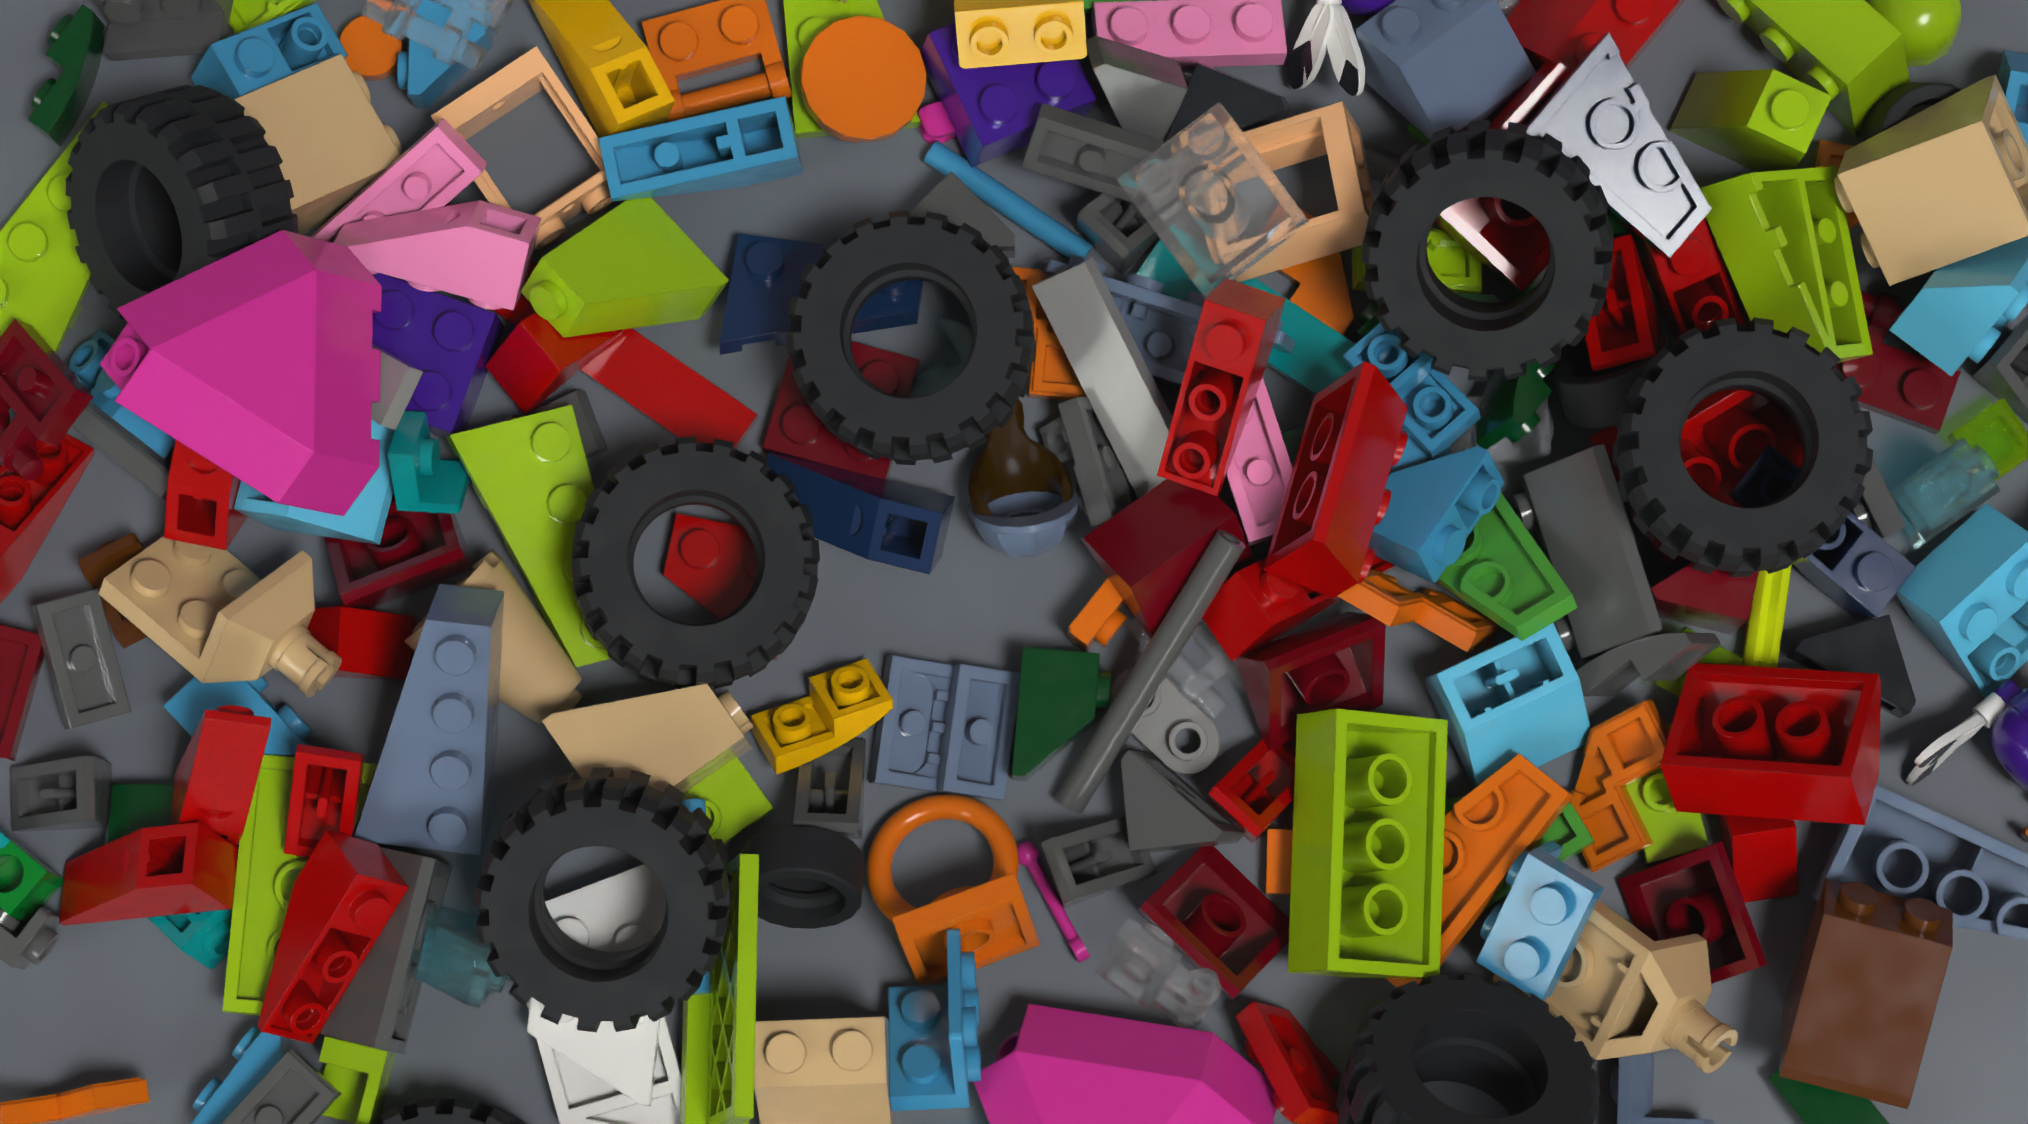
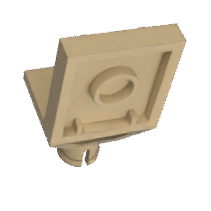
[98,536,342,698]
[1492,900,1738,1073]

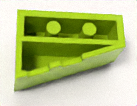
[1716,0,1910,139]
[1700,166,1873,363]

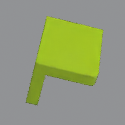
[318,1036,396,1124]

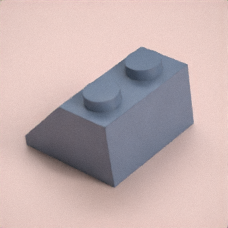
[1356,0,1536,140]

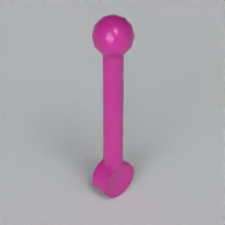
[1017,841,1090,963]

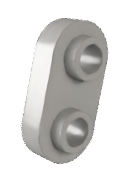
[1109,667,1220,776]

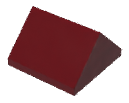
[1081,479,1256,639]
[325,494,474,610]
[1650,562,1759,635]
[1235,611,1386,751]
[1618,841,1767,984]
[1138,846,1290,1002]

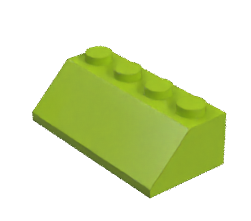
[1288,709,1448,979]

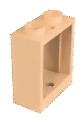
[431,46,613,250]
[1194,101,1375,282]

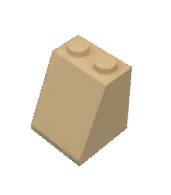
[234,54,402,235]
[1834,74,2028,286]
[542,684,754,793]
[754,1017,894,1124]

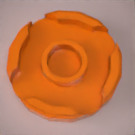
[800,15,927,143]

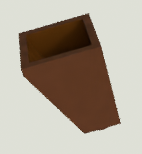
[1779,878,1953,1109]

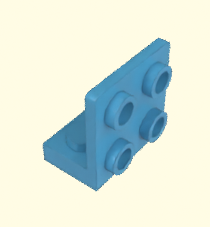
[889,929,981,1111]

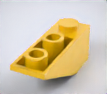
[528,0,675,138]

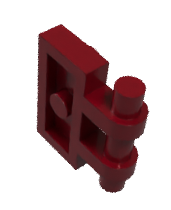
[1835,290,1961,434]
[0,319,93,481]

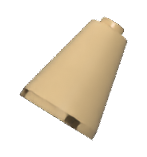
[404,549,583,724]

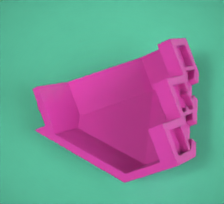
[100,230,382,516]
[973,1004,1277,1124]

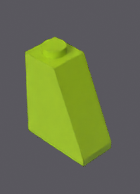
[1669,69,1832,172]
[520,197,729,338]

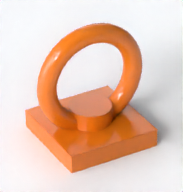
[866,794,1040,986]

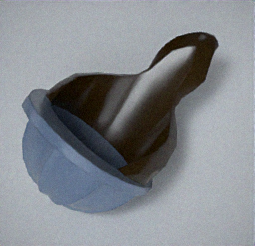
[968,398,1079,558]

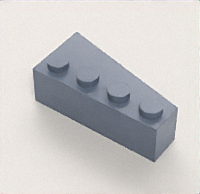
[354,584,504,855]
[1809,784,2028,940]

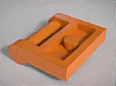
[641,0,792,122]

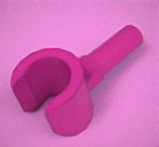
[918,101,957,145]

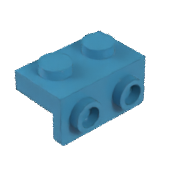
[1476,840,1604,1001]

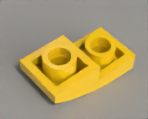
[751,658,893,775]

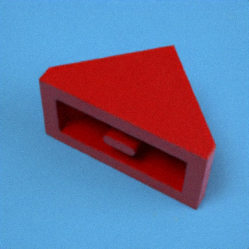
[1585,234,1658,371]
[485,312,623,415]
[307,606,415,681]
[1206,739,1296,844]
[284,744,365,857]
[1718,815,1798,903]

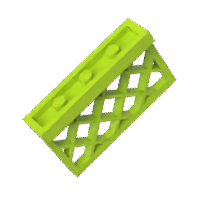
[680,853,759,1124]

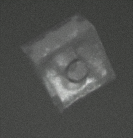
[1116,102,1310,299]

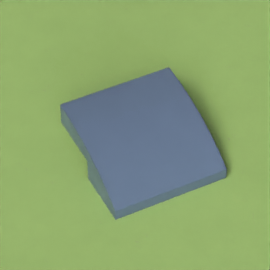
[869,655,1021,800]

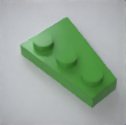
[1437,492,1578,641]

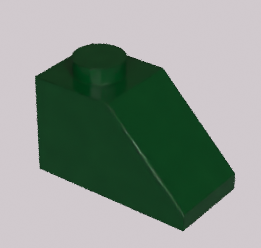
[1012,647,1112,781]

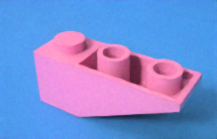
[333,200,541,311]

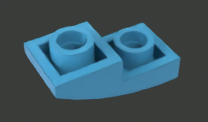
[1343,323,1481,460]

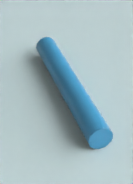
[924,140,1094,259]

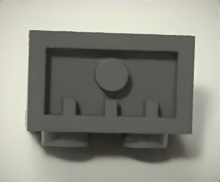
[93,0,233,61]

